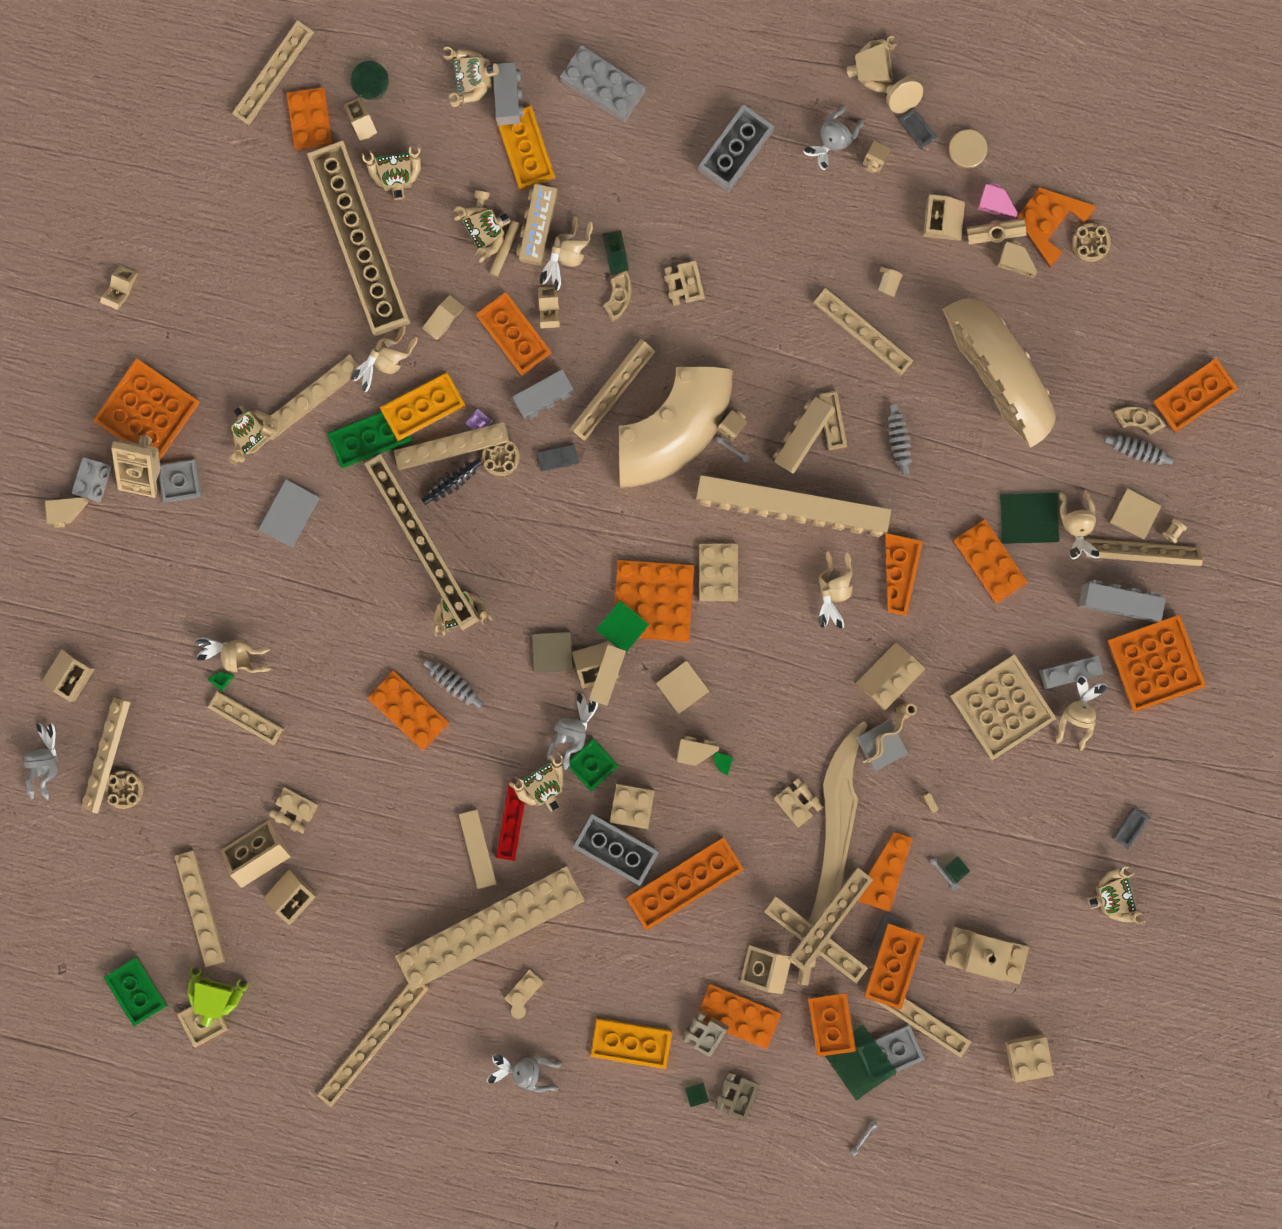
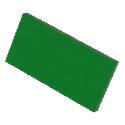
[327,412,413,469]

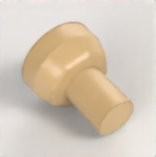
[474,190,490,208]

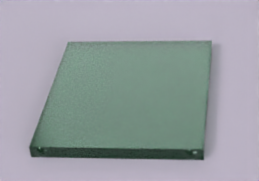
[999,493,1060,544]
[825,1024,897,1100]

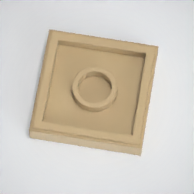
[1109,488,1161,540]
[656,661,709,714]
[177,1006,229,1048]

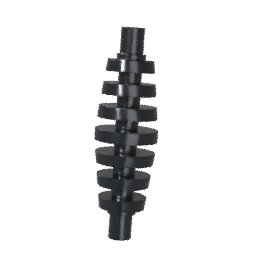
[421,458,483,505]

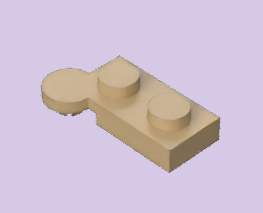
[504,969,544,1019]

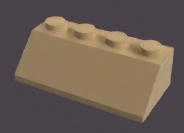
[773,397,835,474]

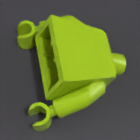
[187,967,248,1027]

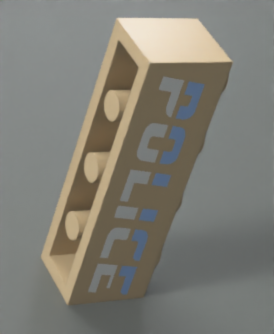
[516,184,558,266]

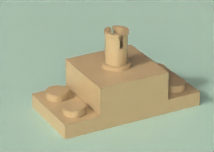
[111,435,161,498]
[944,926,1029,984]

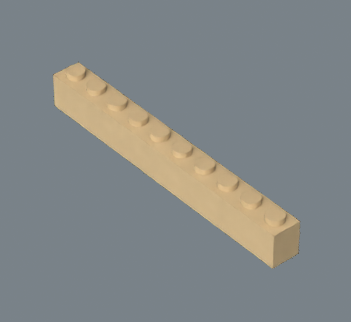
[364,454,479,630]

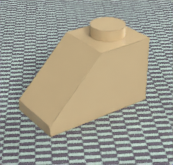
[344,97,377,141]
[997,241,1037,278]
[718,410,747,442]
[45,498,88,528]

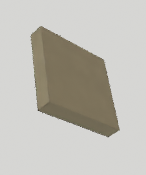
[532,632,573,673]

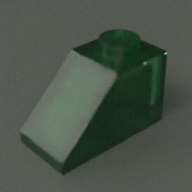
[602,230,629,274]

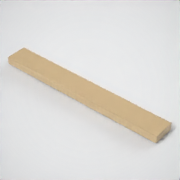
[317,983,430,1107]

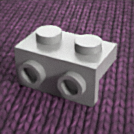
[71,457,111,502]

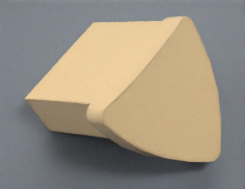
[878,267,903,297]

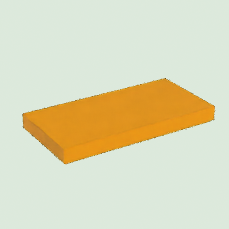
[495,105,555,190]
[380,372,465,441]
[590,1018,672,1069]

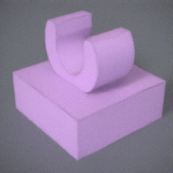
[465,409,493,430]

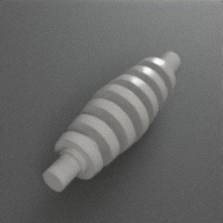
[888,404,912,475]
[1104,435,1174,465]
[423,659,483,709]

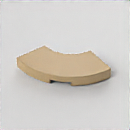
[603,270,631,322]
[1113,406,1166,436]

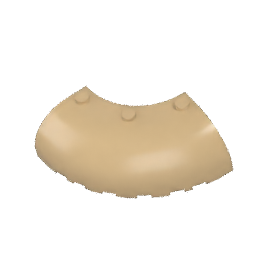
[943,298,1056,448]
[619,367,733,488]

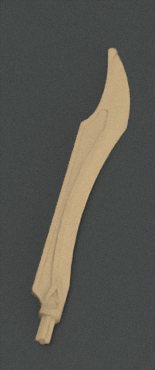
[797,722,868,986]

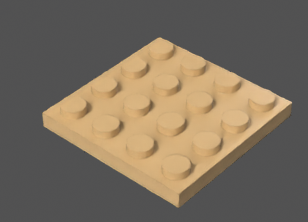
[950,654,1056,760]

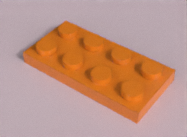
[475,292,552,376]
[1153,358,1238,433]
[953,519,1028,604]
[367,670,450,751]
[864,923,925,1010]
[697,983,781,1049]

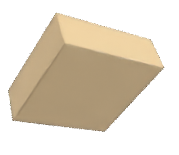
[922,792,939,813]

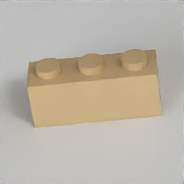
[856,642,925,710]
[221,820,290,888]

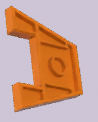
[1016,187,1097,268]

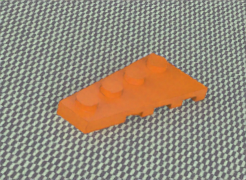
[885,533,923,616]
[857,832,913,912]

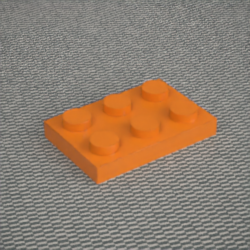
[286,87,333,151]
[808,993,856,1057]

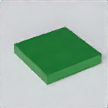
[596,601,649,654]
[568,738,619,792]

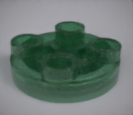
[350,61,389,100]

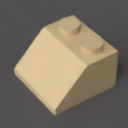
[740,945,791,994]

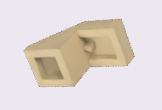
[100,265,138,310]
[538,286,560,328]
[422,295,465,340]

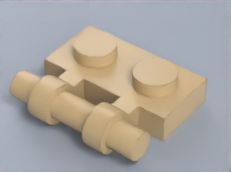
[664,261,705,306]
[773,778,823,828]
[269,787,319,834]

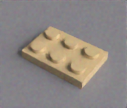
[699,544,738,601]

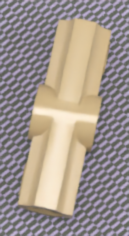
[967,218,1026,245]

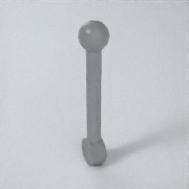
[716,436,750,463]
[930,858,958,891]
[851,1121,877,1156]

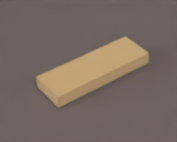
[818,391,847,451]
[589,645,626,706]

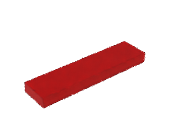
[496,782,525,861]

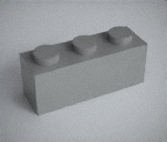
[493,62,523,125]
[512,369,574,420]
[1039,656,1103,689]

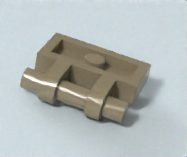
[683,1010,729,1057]
[715,1072,760,1121]

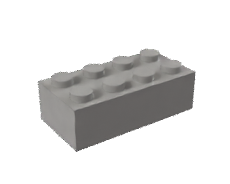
[560,45,645,124]
[698,104,774,193]
[1078,580,1166,622]
[573,813,659,885]

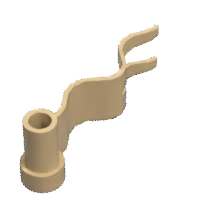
[863,703,917,763]

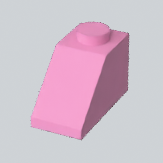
[977,183,1017,220]

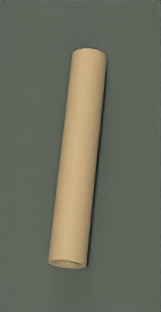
[489,220,521,277]

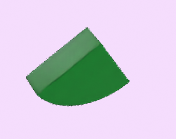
[208,672,235,691]
[714,752,733,776]

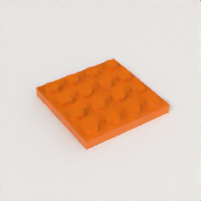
[93,358,200,460]
[615,560,694,642]
[1106,614,1206,713]

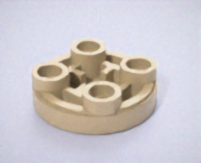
[886,75,923,114]
[949,129,988,168]
[1071,223,1111,262]
[481,440,520,476]
[104,770,144,809]

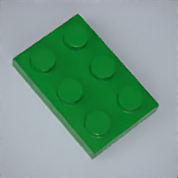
[103,956,168,1027]

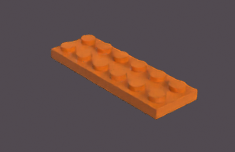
[626,837,744,931]

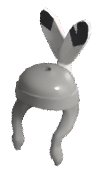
[803,105,864,170]
[547,693,598,770]
[23,723,58,800]
[487,1054,563,1093]

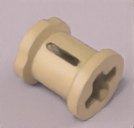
[1162,519,1187,544]

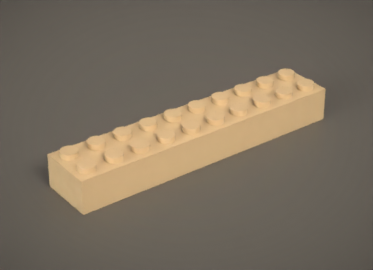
[307,141,411,336]
[696,475,891,537]
[395,866,586,991]

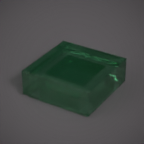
[943,856,970,884]
[685,1082,709,1107]

